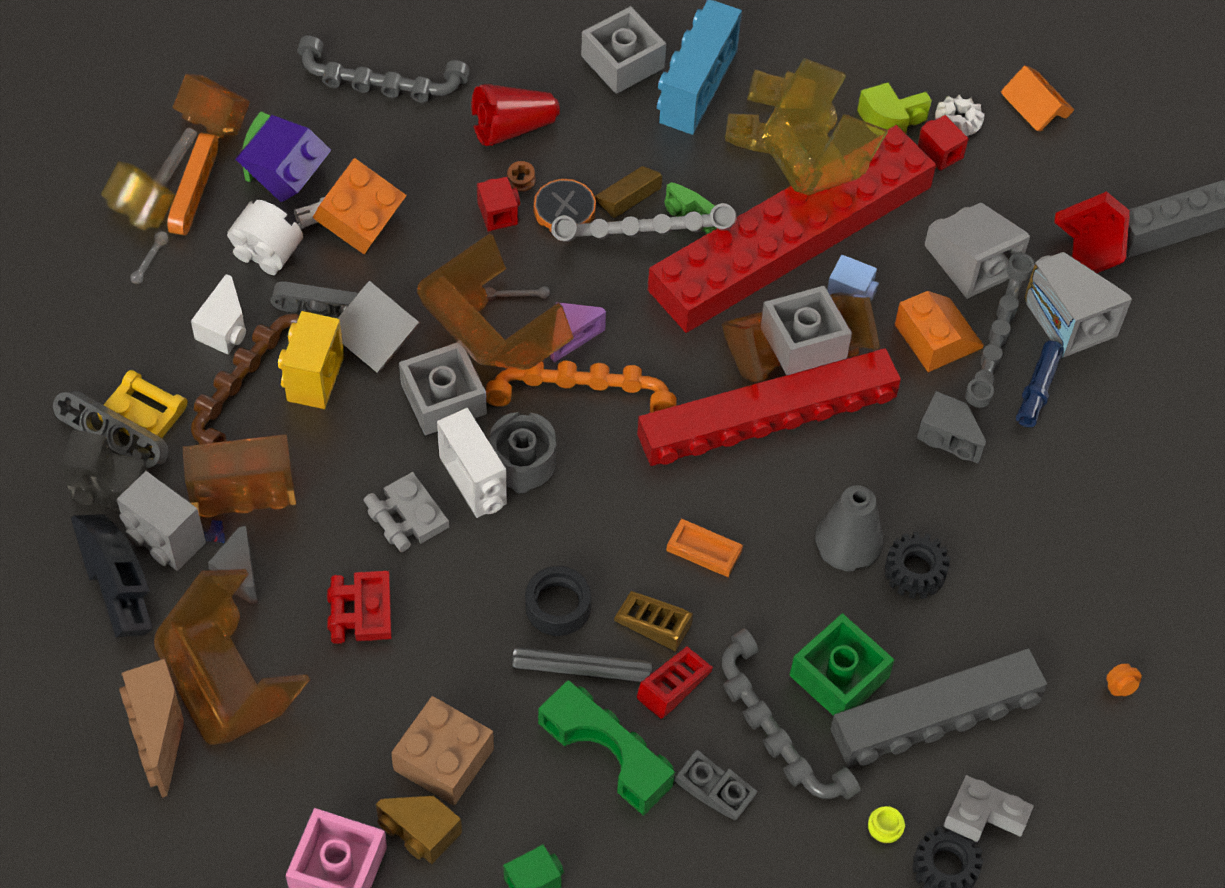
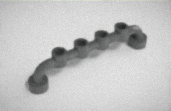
[297,36,470,102]
[965,253,1034,408]
[722,628,860,800]

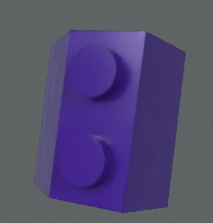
[235,115,331,202]

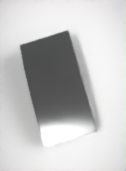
[674,750,758,820]

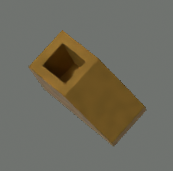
[376,796,462,864]

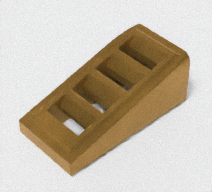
[614,591,693,652]

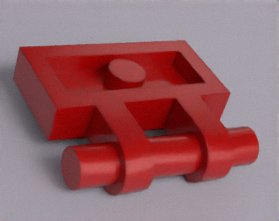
[327,571,391,644]

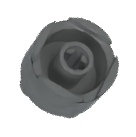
[489,412,557,493]

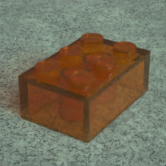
[183,434,296,517]

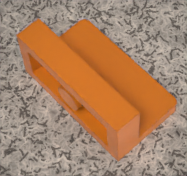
[1001,65,1074,132]

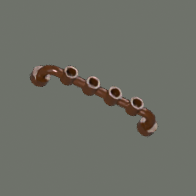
[191,311,315,458]

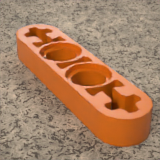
[167,133,218,236]

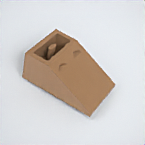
[119,659,184,798]

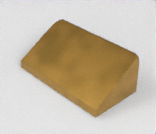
[594,166,662,218]

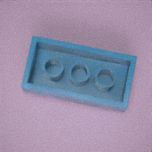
[657,0,742,135]

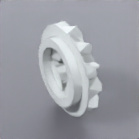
[935,94,984,136]

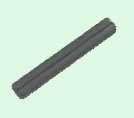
[512,647,652,682]

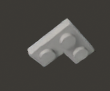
[943,775,1034,842]

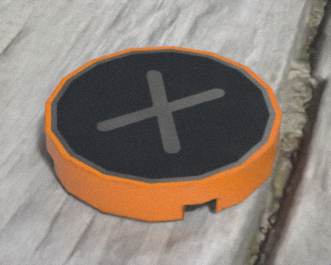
[534,179,596,232]

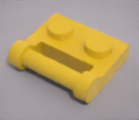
[97,370,188,448]

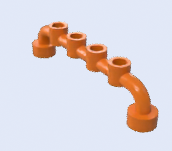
[485,359,677,413]

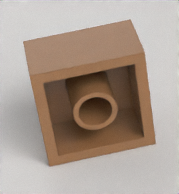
[391,696,494,806]

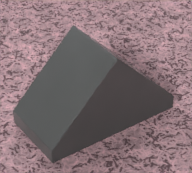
[208,526,258,604]

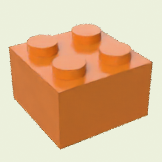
[312,158,407,255]

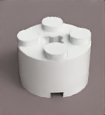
[227,200,303,275]

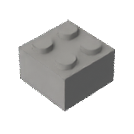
[581,6,666,94]
[761,286,852,375]
[399,341,487,436]
[117,471,206,571]

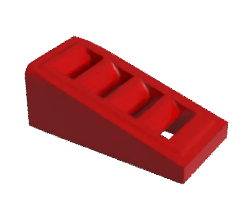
[637,646,713,719]

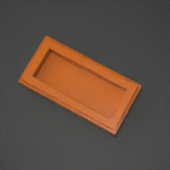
[666,518,743,578]

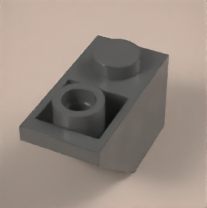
[917,391,986,464]

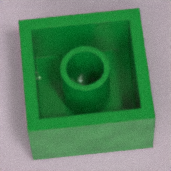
[789,613,895,716]

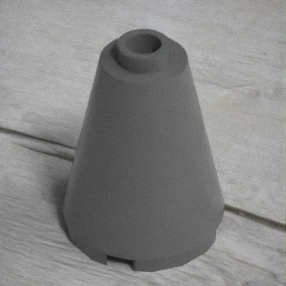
[815,485,884,571]

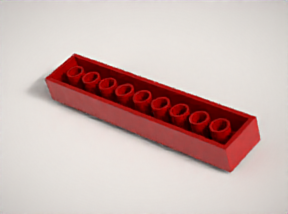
[648,125,936,333]

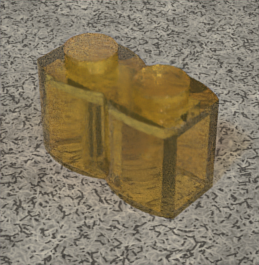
[101,161,175,230]

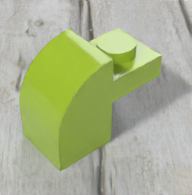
[857,83,932,135]

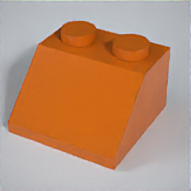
[895,291,984,372]

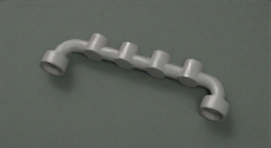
[551,203,737,242]

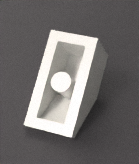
[191,274,246,355]

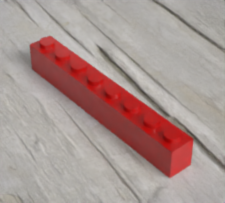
[637,348,901,466]

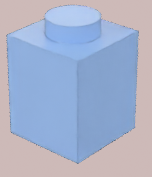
[827,255,879,310]

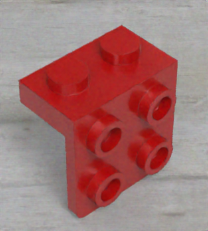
[1054,191,1130,273]

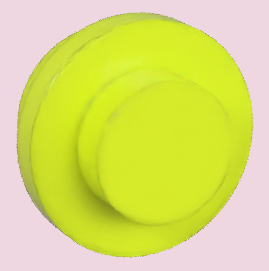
[868,807,905,843]

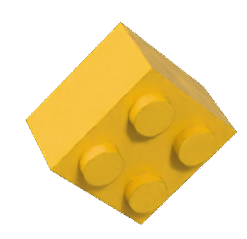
[278,311,344,409]

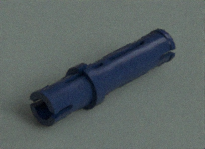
[1016,341,1064,427]

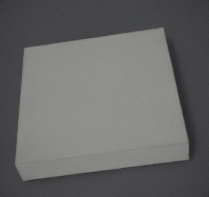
[338,281,421,373]

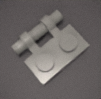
[364,472,449,552]

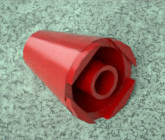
[471,84,560,146]

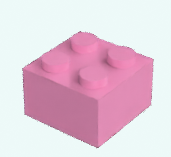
[285,808,387,888]

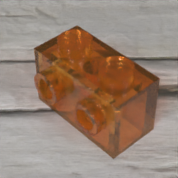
[173,74,250,138]

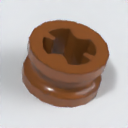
[507,161,536,191]

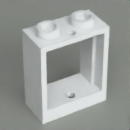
[437,408,507,518]

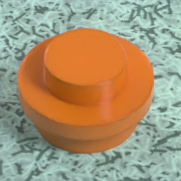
[1106,663,1142,696]

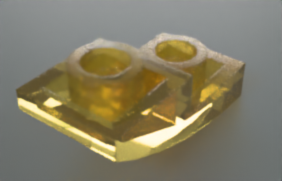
[747,70,815,107]
[725,114,790,155]

